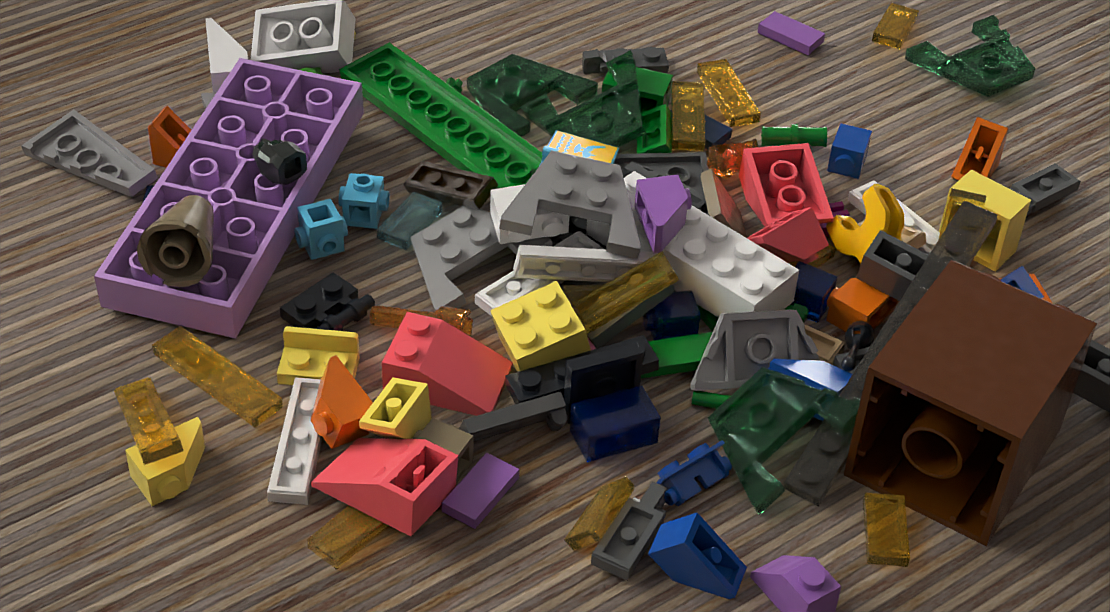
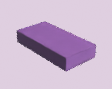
[758,11,825,55]
[442,452,519,529]

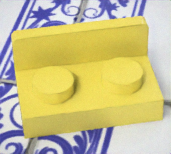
[277,326,360,385]

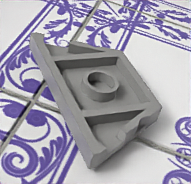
[690,310,821,391]

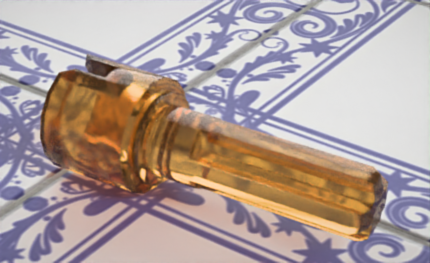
[369,305,473,337]

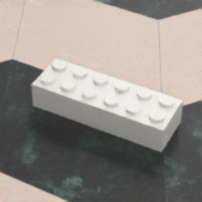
[586,171,799,318]

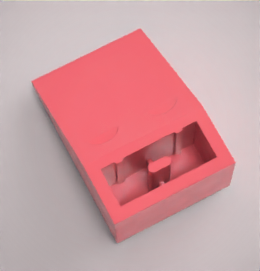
[311,438,458,536]

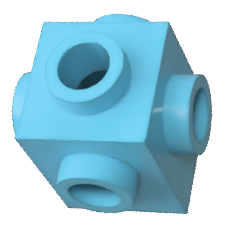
[338,173,390,229]
[294,198,348,260]

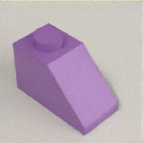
[634,175,692,254]
[750,555,841,612]

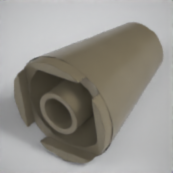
[137,195,214,287]

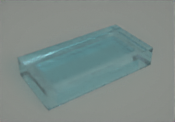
[377,191,442,250]

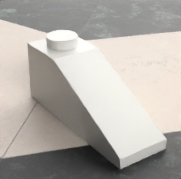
[206,18,248,93]

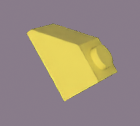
[359,377,432,439]
[125,417,205,506]

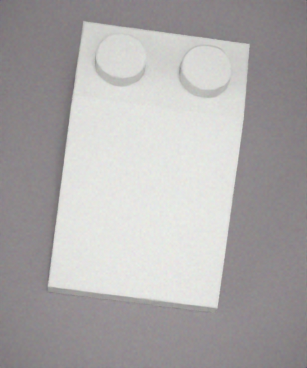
[250,0,355,74]

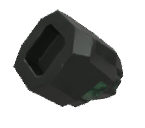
[252,139,307,185]

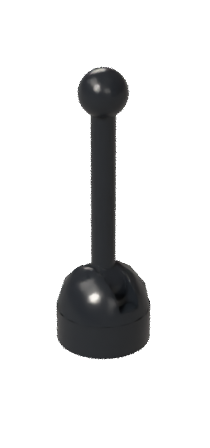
[841,321,875,371]

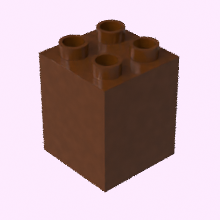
[844,260,1097,546]

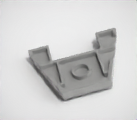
[499,150,641,259]
[410,206,553,319]

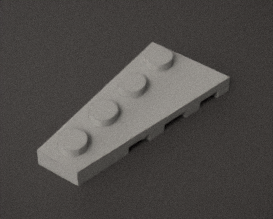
[21,109,158,197]

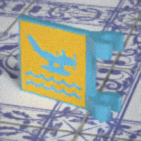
[539,130,619,166]

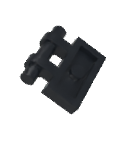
[280,272,375,331]

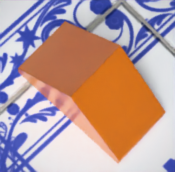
[148,106,191,167]
[951,117,1009,180]

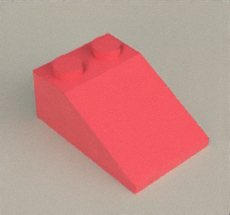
[739,143,834,227]
[382,312,513,416]

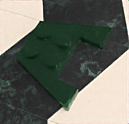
[905,15,1035,97]
[521,50,645,148]
[467,54,598,137]
[708,367,861,515]

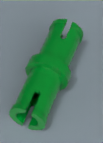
[761,124,827,147]

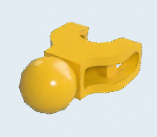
[826,184,904,264]

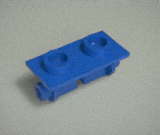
[656,440,732,506]

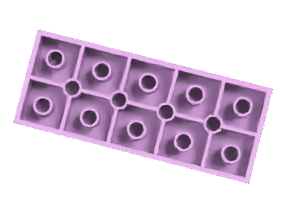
[94,58,364,339]

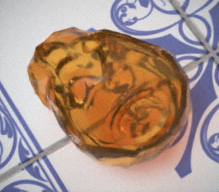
[707,139,758,179]

